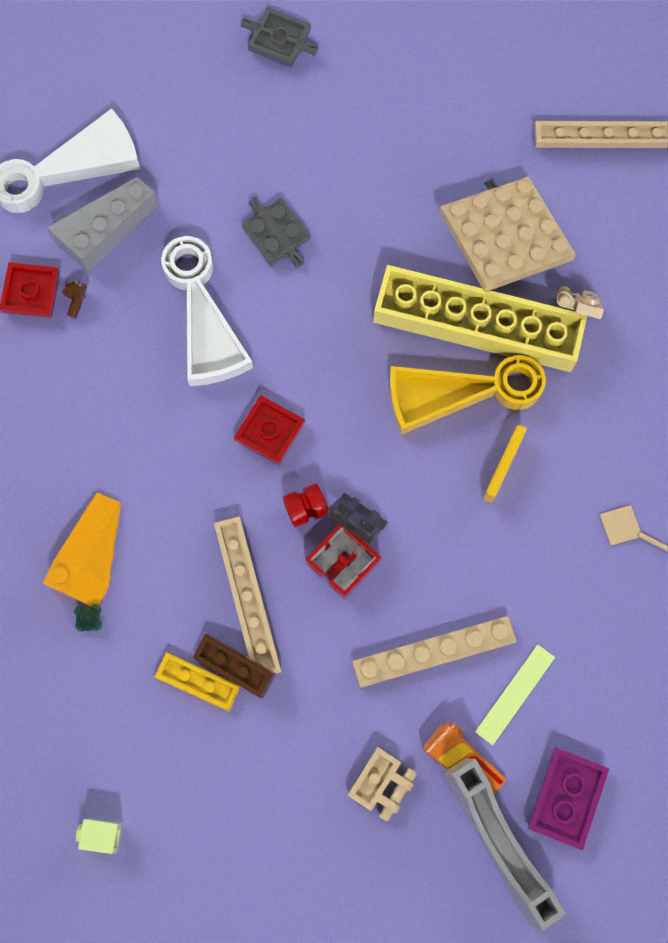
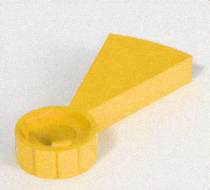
[390,355,546,435]

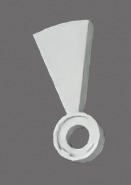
[0,109,140,213]
[161,236,253,386]

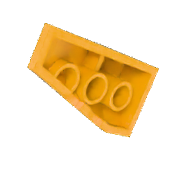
[43,492,121,610]

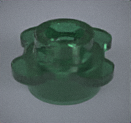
[74,604,102,632]

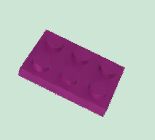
[527,747,609,851]

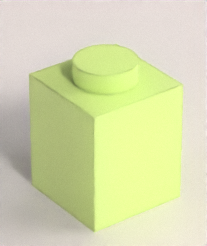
[76,819,122,854]

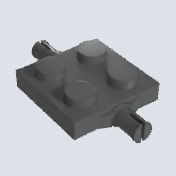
[241,8,319,68]
[241,197,311,268]

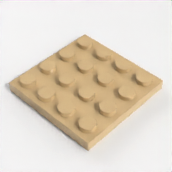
[439,176,576,292]

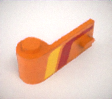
[422,722,507,795]

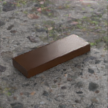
[193,634,276,698]

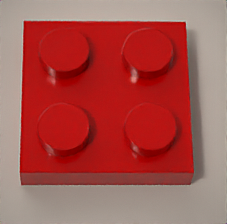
[0,262,60,318]
[234,395,305,466]

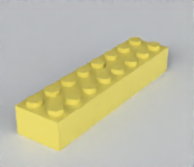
[373,265,587,373]

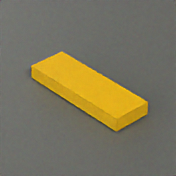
[483,425,527,503]
[154,652,241,712]

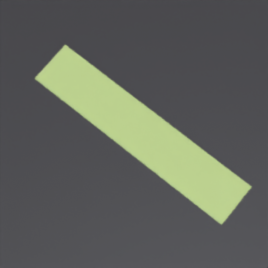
[475,644,555,746]

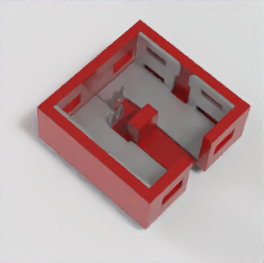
[305,521,382,600]

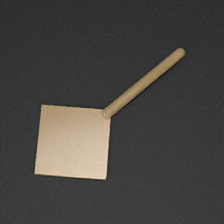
[599,505,668,552]

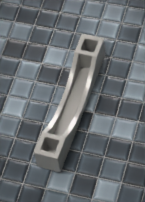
[442,758,566,931]

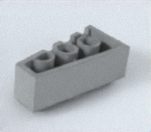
[47,177,159,272]

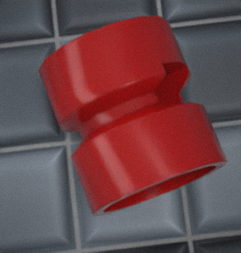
[282,483,329,528]

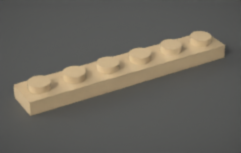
[534,121,668,148]
[214,516,282,674]
[352,616,517,688]

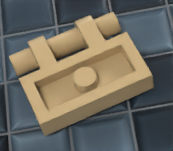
[556,286,604,319]
[347,747,417,822]

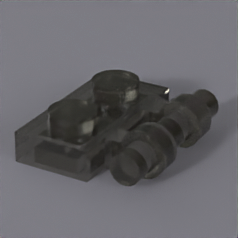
[325,493,388,544]

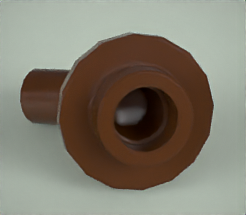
[62,281,87,318]

